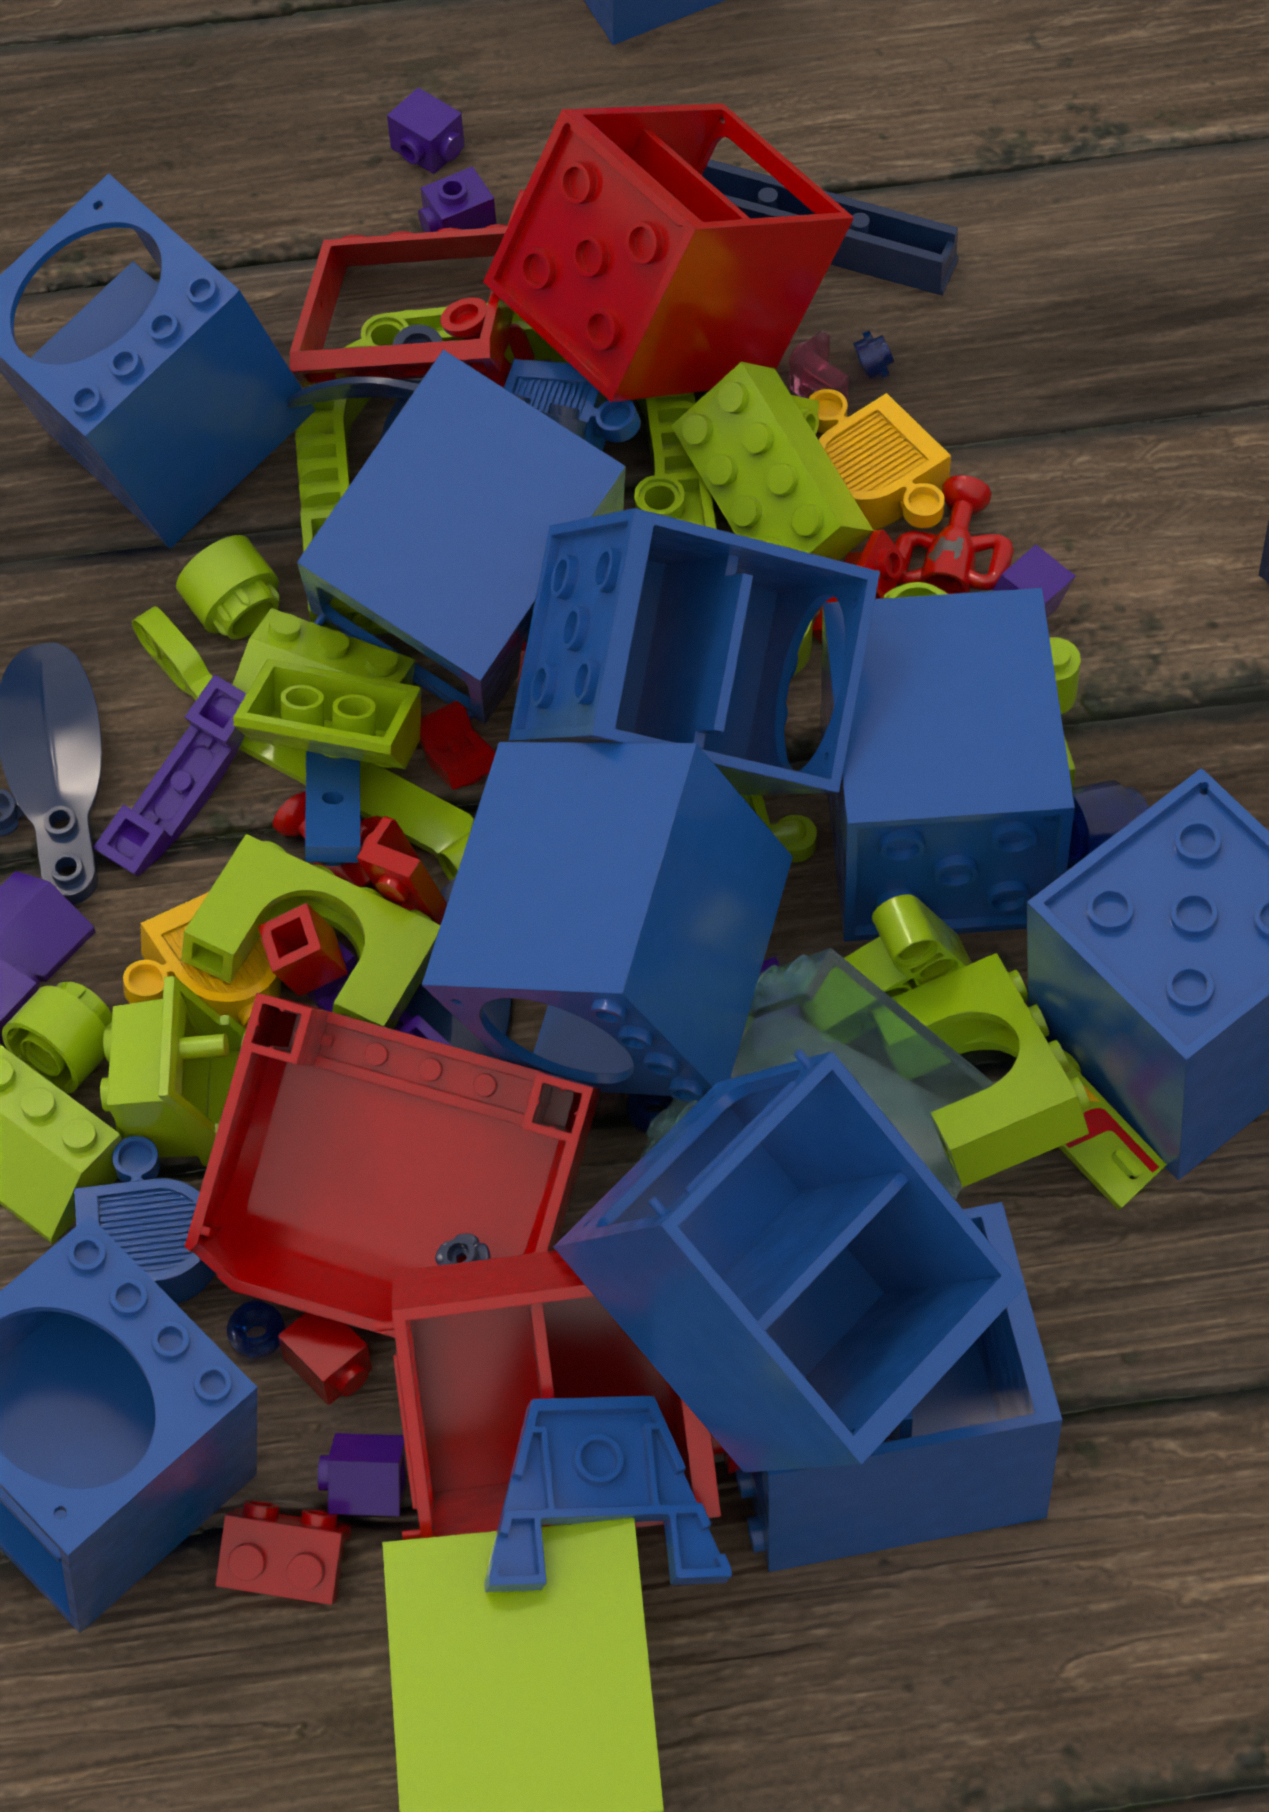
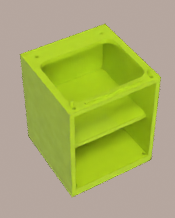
[382,1517,664,1812]

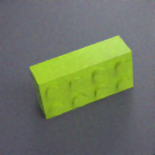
[671,362,874,561]

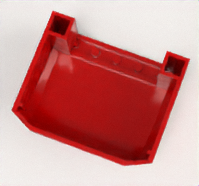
[184,993,601,1338]

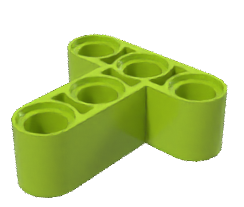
[800,894,972,1044]

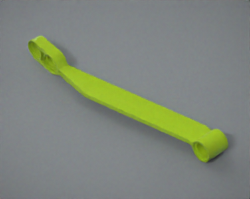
[132,606,474,881]

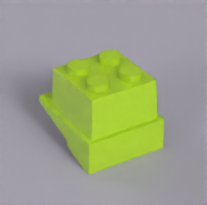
[100,976,246,1166]

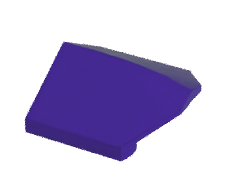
[0,871,95,982]

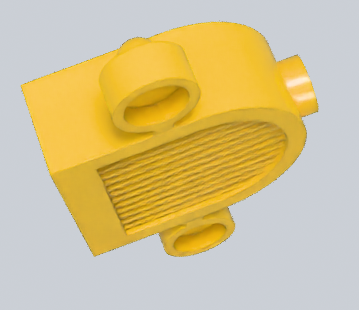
[809,389,951,530]
[123,892,281,1029]

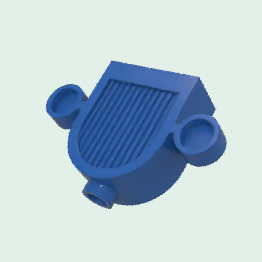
[504,359,641,451]
[74,1136,216,1304]

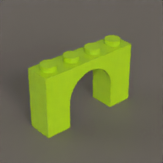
[181,834,441,1029]
[874,953,1091,1188]

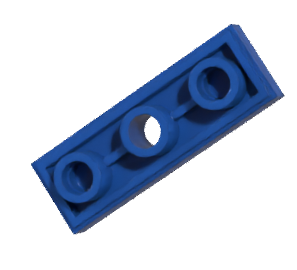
[305,751,360,866]

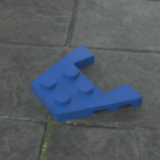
[484,1396,732,1592]

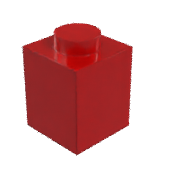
[258,903,348,997]
[278,1312,372,1406]

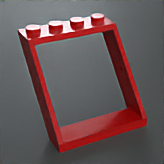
[290,224,514,386]

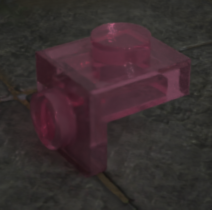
[789,330,849,409]

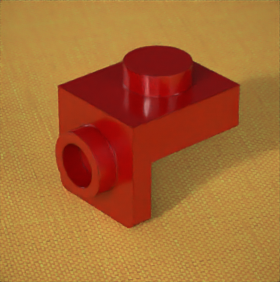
[420,701,495,791]

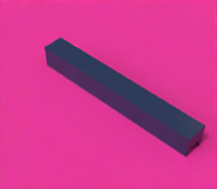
[702,159,959,296]

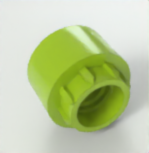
[176,535,280,640]
[2,982,112,1093]

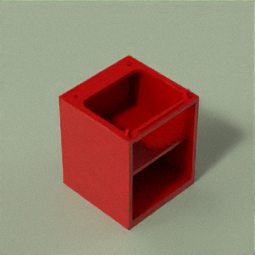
[483,103,854,402]
[375,1250,721,1540]

